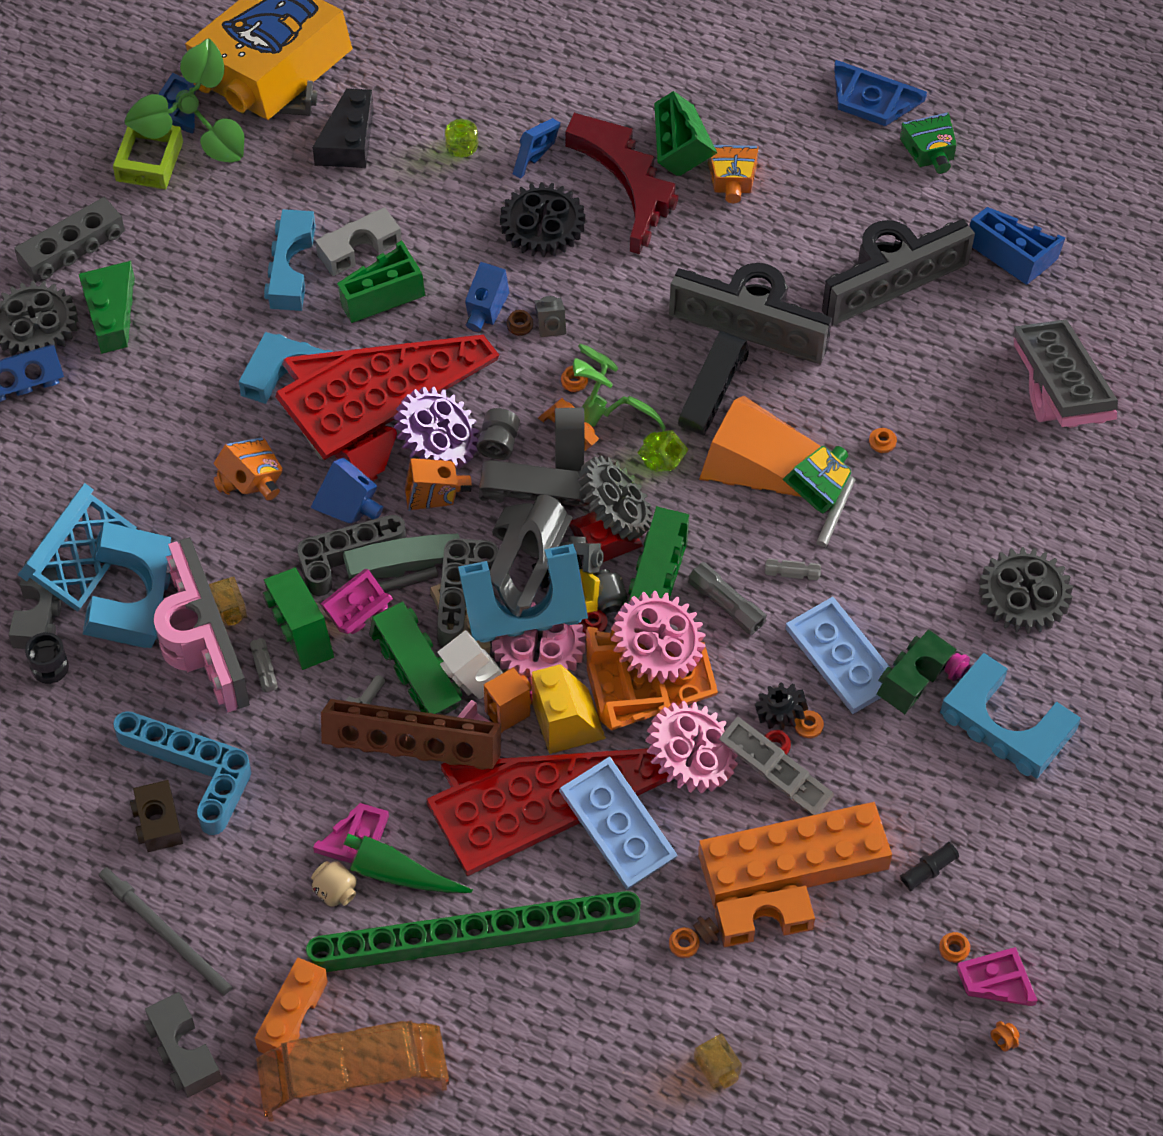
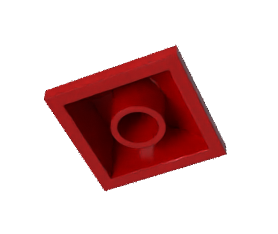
[335,425,397,481]
[569,512,643,562]

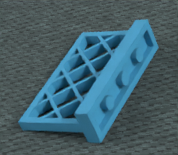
[18,483,137,612]

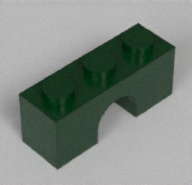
[876,629,957,715]

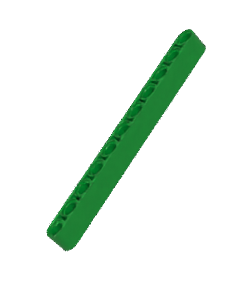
[306,891,641,972]

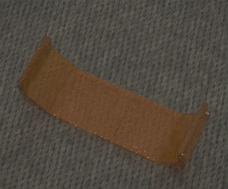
[256,1020,449,1122]

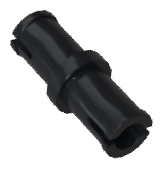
[900,842,960,891]

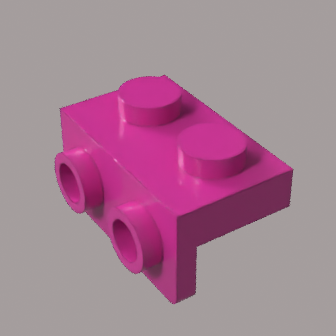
[320,569,393,634]

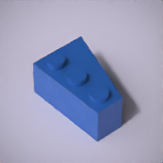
[969,207,1066,285]

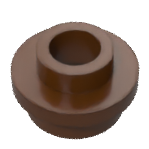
[506,310,533,336]
[692,916,720,945]

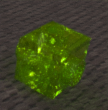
[637,430,689,472]

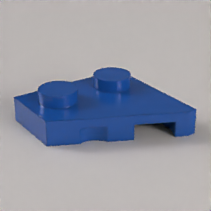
[158,73,195,134]
[512,118,561,179]

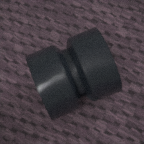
[25,632,69,684]

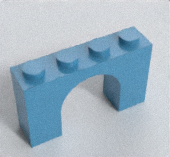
[239,332,334,404]
[82,522,171,648]
[458,544,588,642]
[940,653,1081,779]

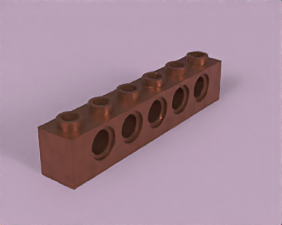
[321,699,501,770]

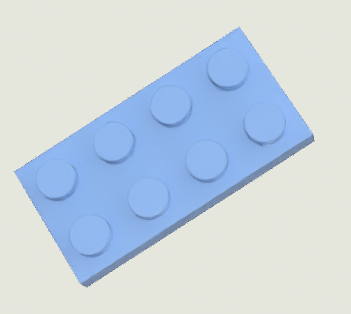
[785,597,890,714]
[559,757,678,890]

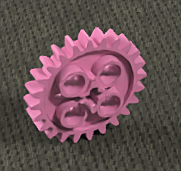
[611,591,706,684]
[492,602,586,684]
[646,701,738,794]

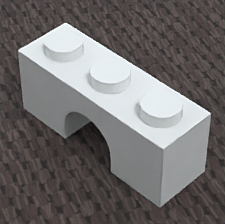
[438,630,503,699]

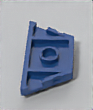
[834,60,927,126]

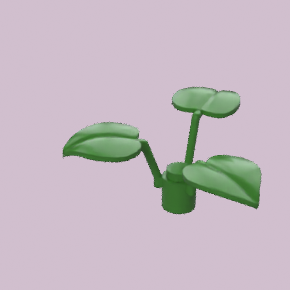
[124,38,244,162]
[573,344,666,432]

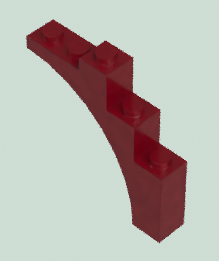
[565,113,678,254]

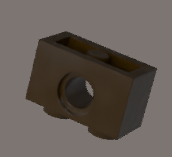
[130,780,183,852]

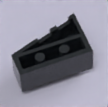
[312,88,374,168]

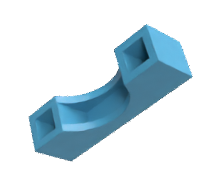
[264,209,316,311]

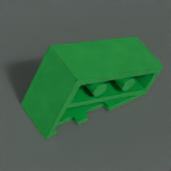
[654,91,717,176]
[337,240,426,323]
[78,261,135,354]
[262,567,335,670]

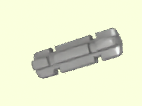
[765,558,821,580]
[250,638,278,692]

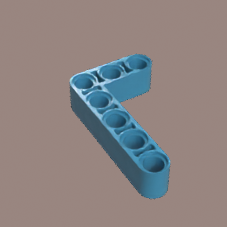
[113,711,251,835]

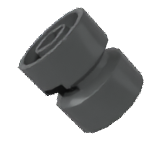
[477,408,520,460]

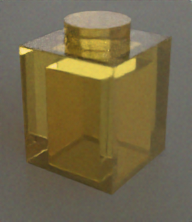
[209,576,247,625]
[694,1033,742,1090]

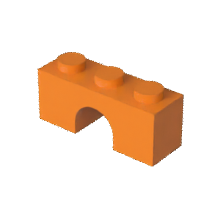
[715,885,815,947]
[255,957,328,1063]

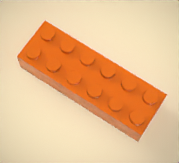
[698,802,892,909]

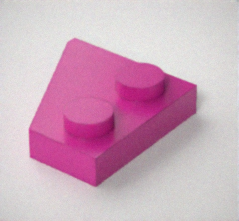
[313,803,389,863]
[956,947,1037,1006]

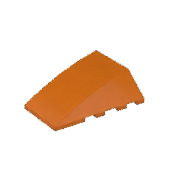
[699,395,821,497]
[586,627,718,731]

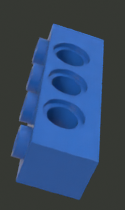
[0,344,64,401]

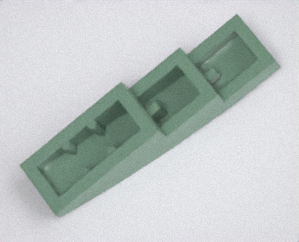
[343,533,460,578]

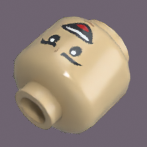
[311,861,357,907]

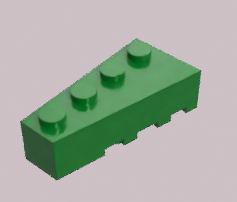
[623,506,689,624]
[369,601,462,715]

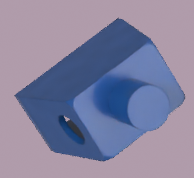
[465,262,510,332]
[311,457,383,524]

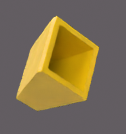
[532,664,606,754]

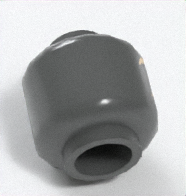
[593,569,627,614]

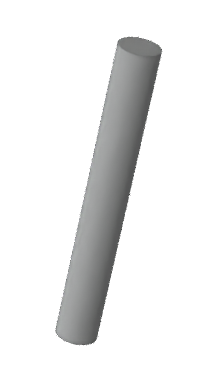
[816,476,855,548]

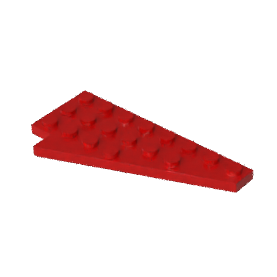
[275,335,499,460]
[426,748,669,876]

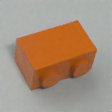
[483,667,532,733]

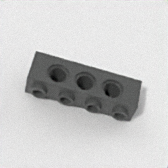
[14,196,125,283]

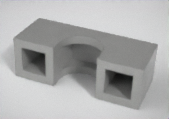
[315,207,402,276]

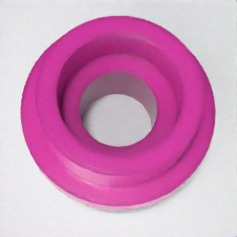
[944,653,971,681]

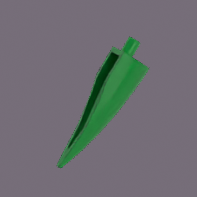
[343,833,473,893]

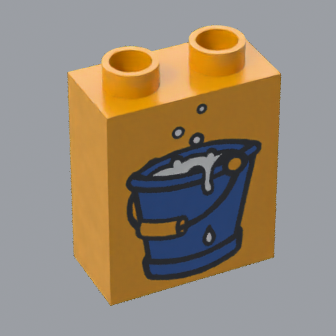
[185,0,352,120]

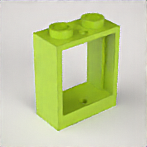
[113,125,183,190]

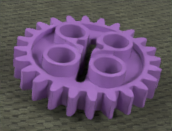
[394,387,480,469]

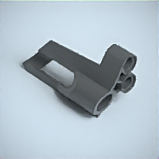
[490,495,573,617]

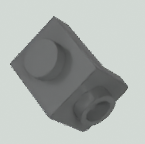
[280,80,318,116]
[534,296,566,337]
[559,536,603,573]

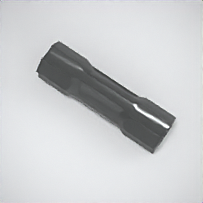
[688,562,767,635]

